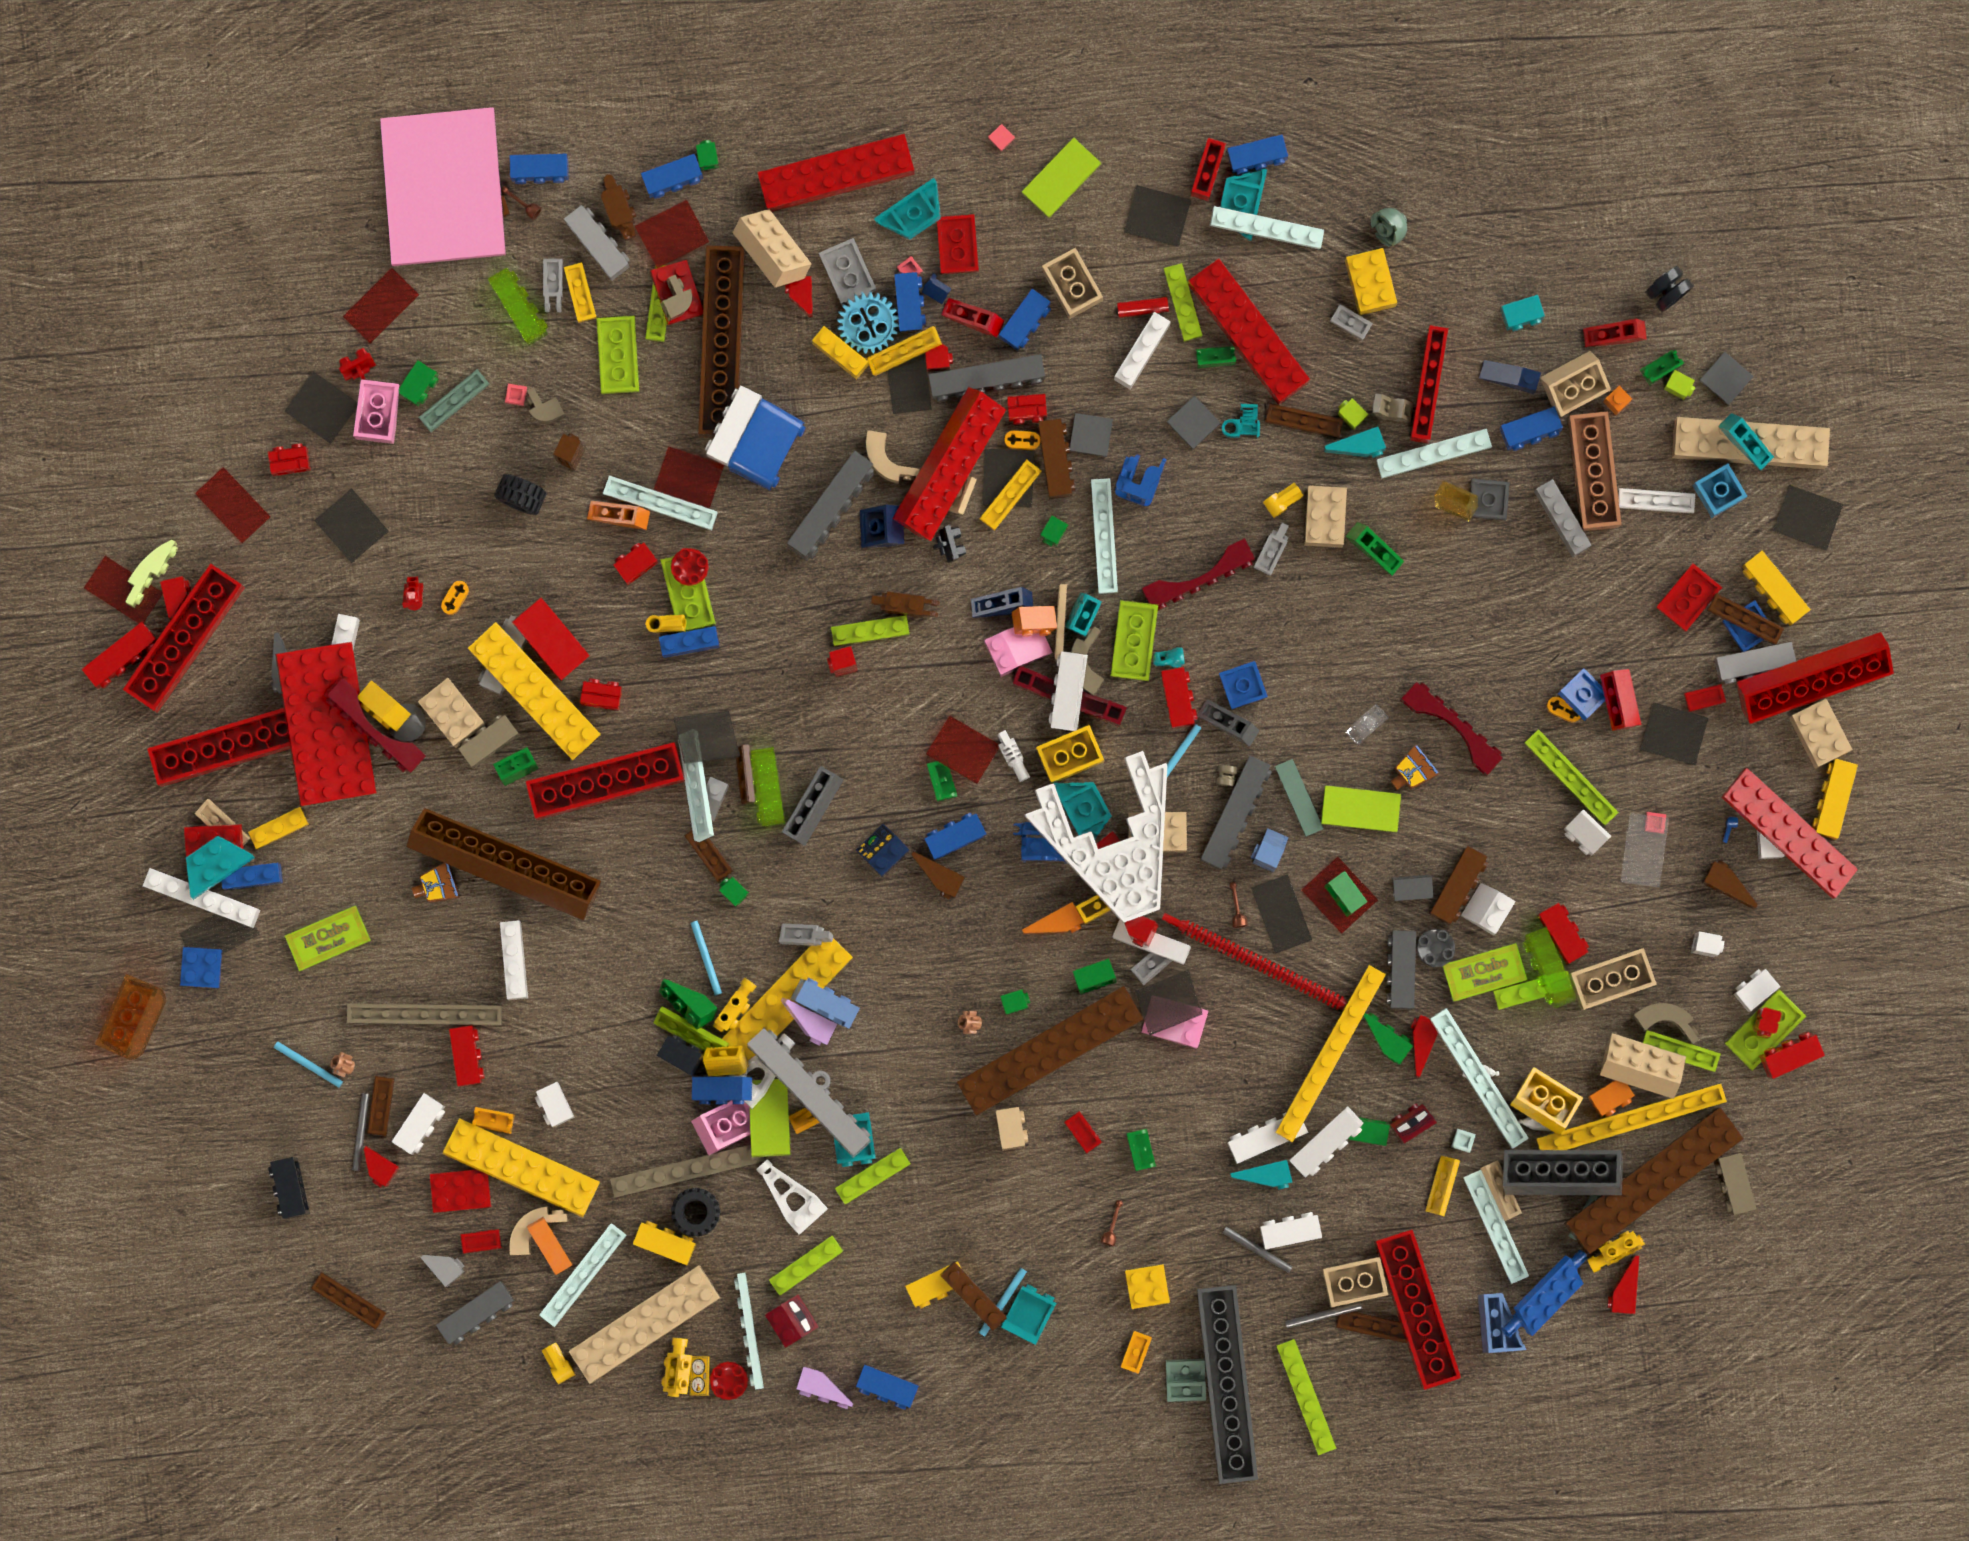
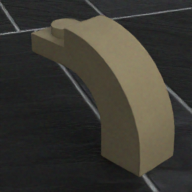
[1071,627,1104,695]
[1632,1003,1699,1044]

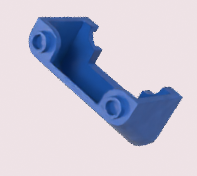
[728,399,806,491]

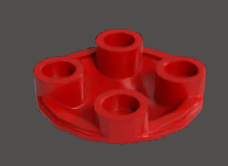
[670,548,709,586]
[710,1361,748,1400]

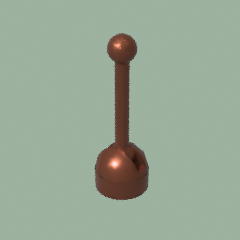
[501,186,542,220]
[1229,882,1248,928]
[1100,1200,1123,1247]

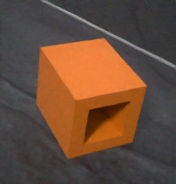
[1603,385,1632,416]

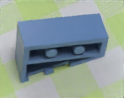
[1251,828,1289,872]
[791,978,860,1028]
[1478,1293,1526,1353]

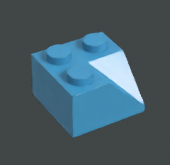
[1692,464,1747,518]

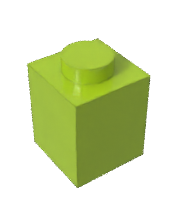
[1664,370,1695,400]
[1338,398,1368,430]

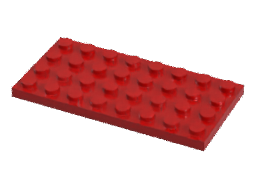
[275,642,376,806]

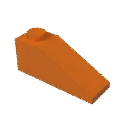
[587,501,650,530]
[1022,902,1084,934]

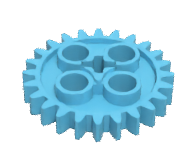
[837,291,899,354]

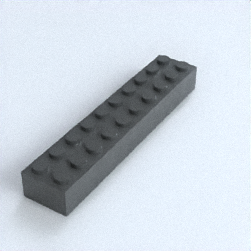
[1197,1285,1258,1484]

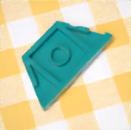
[1220,169,1267,241]
[874,178,941,240]
[1054,782,1112,840]
[186,836,255,900]

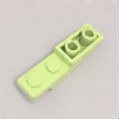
[126,540,178,608]

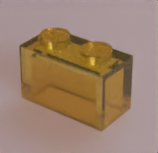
[1434,481,1478,521]

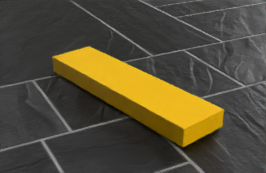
[867,326,942,376]
[979,459,1042,531]

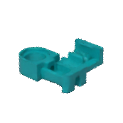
[1222,404,1260,438]

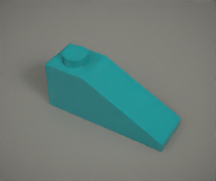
[1718,413,1774,470]
[1324,427,1386,458]
[1230,1160,1292,1190]

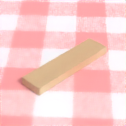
[1054,584,1067,662]

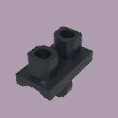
[933,525,966,563]

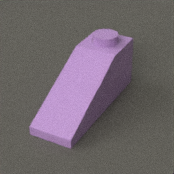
[781,997,837,1046]

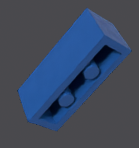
[1227,134,1288,175]
[510,154,569,184]
[641,154,703,199]
[894,272,926,332]
[999,289,1051,351]
[1500,406,1563,451]
[659,626,720,658]
[925,813,987,860]
[222,863,283,890]
[692,1077,752,1104]
[856,1365,919,1410]

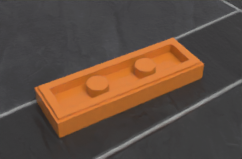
[527,1217,572,1275]

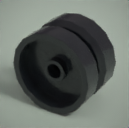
[1645,265,1694,313]

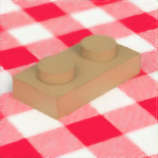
[949,476,977,515]

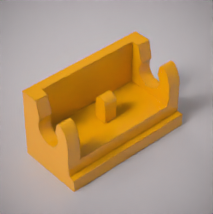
[472,1107,515,1134]

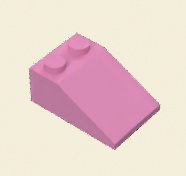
[353,380,399,444]
[984,627,1053,677]
[1141,995,1208,1049]
[691,1101,751,1155]

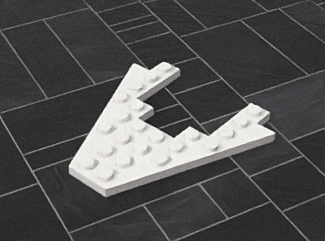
[1024,751,1167,923]

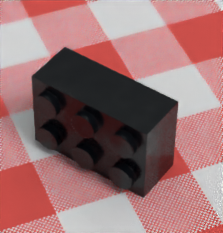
[657,1034,704,1077]
[268,1157,310,1219]

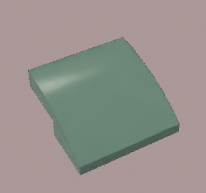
[1166,1359,1206,1402]

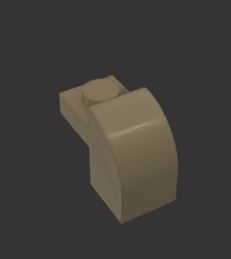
[660,275,692,321]
[526,387,566,424]
[1372,394,1414,422]

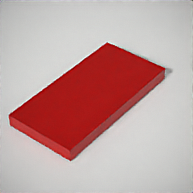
[512,597,590,681]

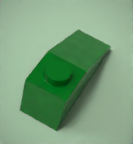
[1345,522,1404,576]

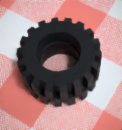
[494,474,547,515]
[671,1188,721,1236]

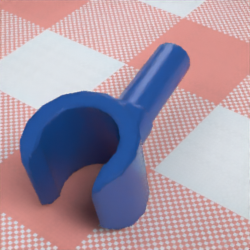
[1722,817,1738,843]

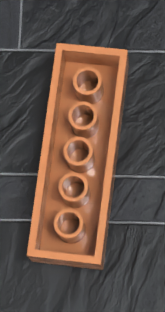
[1568,411,1621,531]

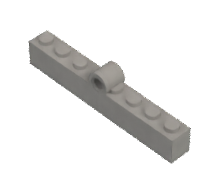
[747,1028,871,1158]

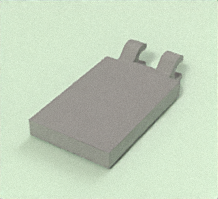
[819,238,876,316]

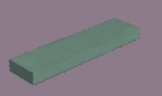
[418,369,490,433]
[1275,759,1323,837]

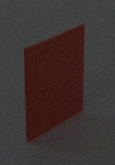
[635,200,710,268]
[654,447,724,509]
[926,716,999,784]
[1302,857,1378,934]

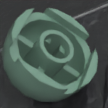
[1371,208,1407,247]

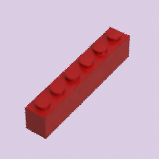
[1410,325,1449,444]

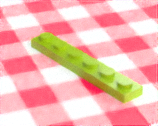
[1524,729,1619,826]
[1276,1339,1337,1455]

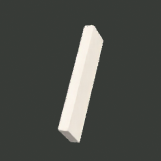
[1618,488,1695,513]
[1113,920,1191,965]

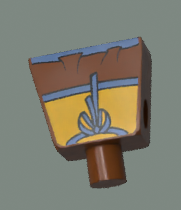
[1390,745,1439,790]
[412,863,460,903]

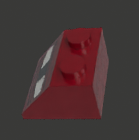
[1390,1103,1437,1145]
[765,1294,819,1348]

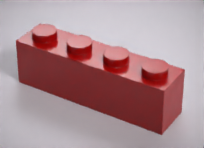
[82,622,157,689]

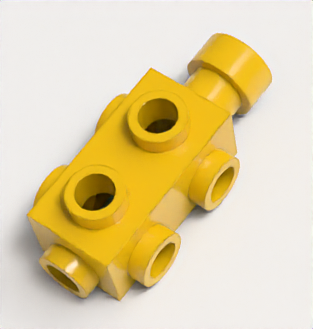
[713,977,757,1032]
[1587,1231,1645,1273]
[661,1337,692,1397]

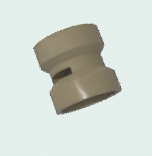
[1216,765,1237,787]

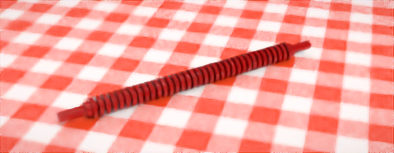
[1162,913,1348,1010]

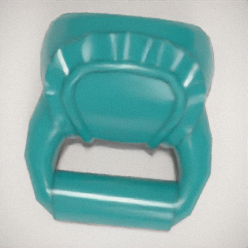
[1153,647,1185,668]

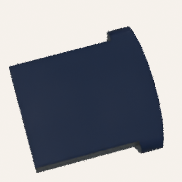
[922,273,951,304]

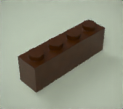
[1038,418,1075,499]
[1429,846,1488,925]

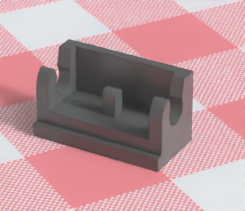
[1392,875,1433,901]

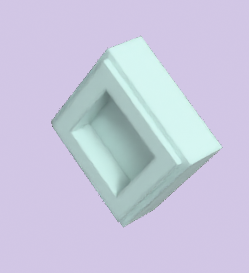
[1451,1129,1476,1153]

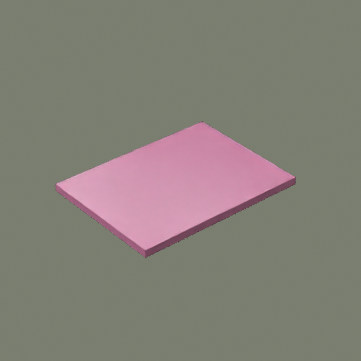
[380,107,506,266]

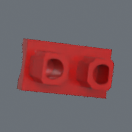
[339,348,376,381]
[402,576,424,611]

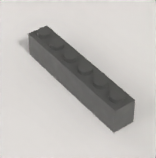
[928,354,1045,402]
[1200,756,1272,870]

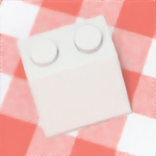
[1564,810,1611,856]
[1461,883,1516,936]

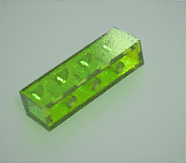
[488,267,548,346]
[750,747,785,828]
[1523,927,1576,1009]

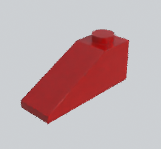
[941,298,1004,338]
[1583,319,1647,347]
[1410,1015,1438,1078]
[1607,1256,1639,1314]

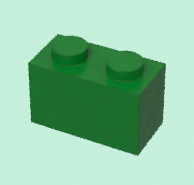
[399,360,439,407]

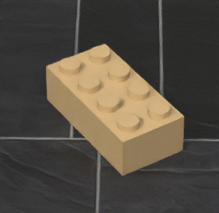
[733,209,811,287]
[1569,948,1657,1011]
[1600,1033,1686,1099]

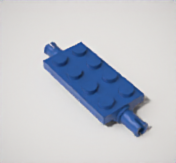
[1501,1250,1588,1338]

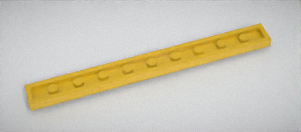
[1275,965,1386,1142]
[1536,1084,1727,1150]

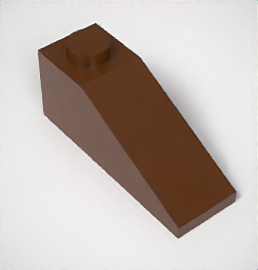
[912,851,965,900]
[1702,860,1758,909]

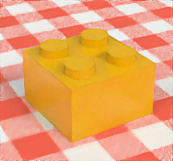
[358,680,411,732]
[1125,1264,1170,1309]

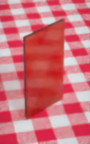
[343,268,419,344]
[195,467,270,543]
[84,556,163,624]

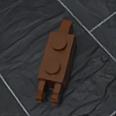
[601,175,637,241]
[871,591,940,618]

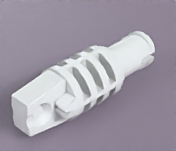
[998,730,1030,782]

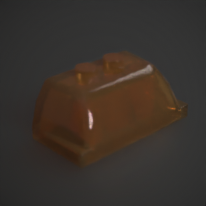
[95,974,166,1060]

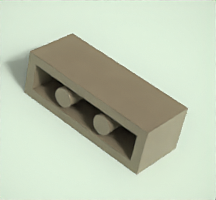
[458,715,520,769]
[1715,1153,1756,1215]

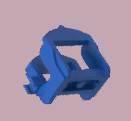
[1115,454,1167,506]
[1013,822,1067,864]

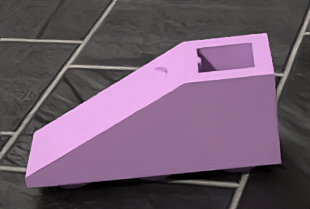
[797,1367,853,1409]

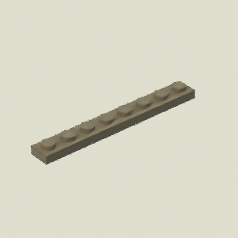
[347,1004,502,1025]
[610,1145,765,1198]

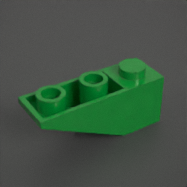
[659,979,717,1030]
[1363,1012,1413,1066]

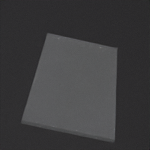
[1620,813,1669,887]

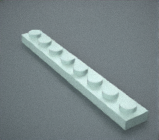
[1429,1008,1528,1149]

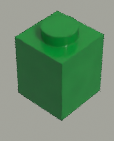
[696,140,719,171]
[1040,516,1068,547]
[719,877,749,907]
[1000,989,1030,1015]

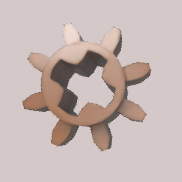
[958,1011,982,1034]
[330,1052,355,1077]

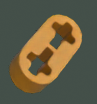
[1004,431,1041,450]
[441,581,469,615]
[1546,697,1581,723]

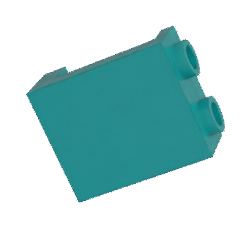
[834,1112,876,1167]
[1001,1284,1057,1345]

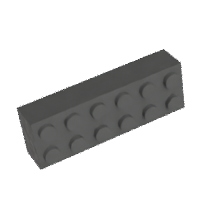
[787,450,875,561]
[1503,1150,1623,1195]

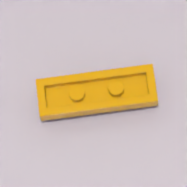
[564,262,597,323]
[248,807,309,850]
[1425,1156,1460,1216]

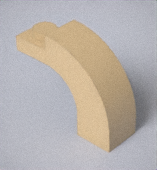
[866,431,920,484]
[510,1207,568,1255]

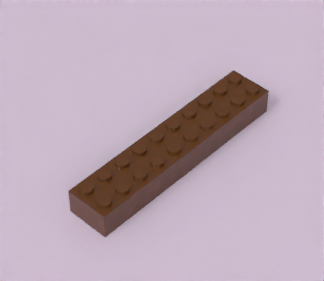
[698,245,745,438]
[406,808,601,920]
[957,986,1143,1116]
[1564,1107,1744,1255]

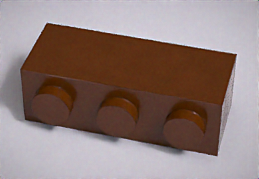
[553,433,585,471]

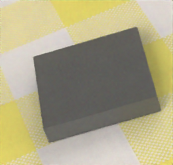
[1699,352,1754,405]
[1167,396,1221,449]
[1070,413,1113,457]
[1468,479,1510,521]

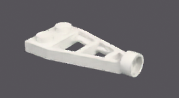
[729,1034,795,1108]
[756,1159,828,1235]

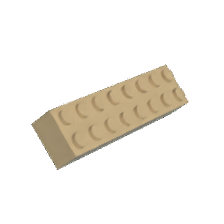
[1672,417,1830,469]
[569,1265,721,1384]

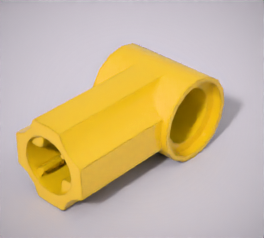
[1263,483,1303,518]
[646,615,686,634]
[542,1343,576,1384]

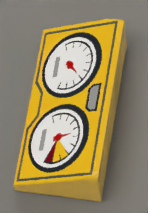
[690,1356,710,1396]

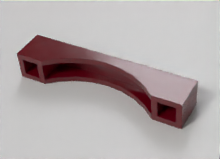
[1141,538,1255,612]
[1013,666,1127,727]
[323,678,426,773]
[1400,682,1503,777]

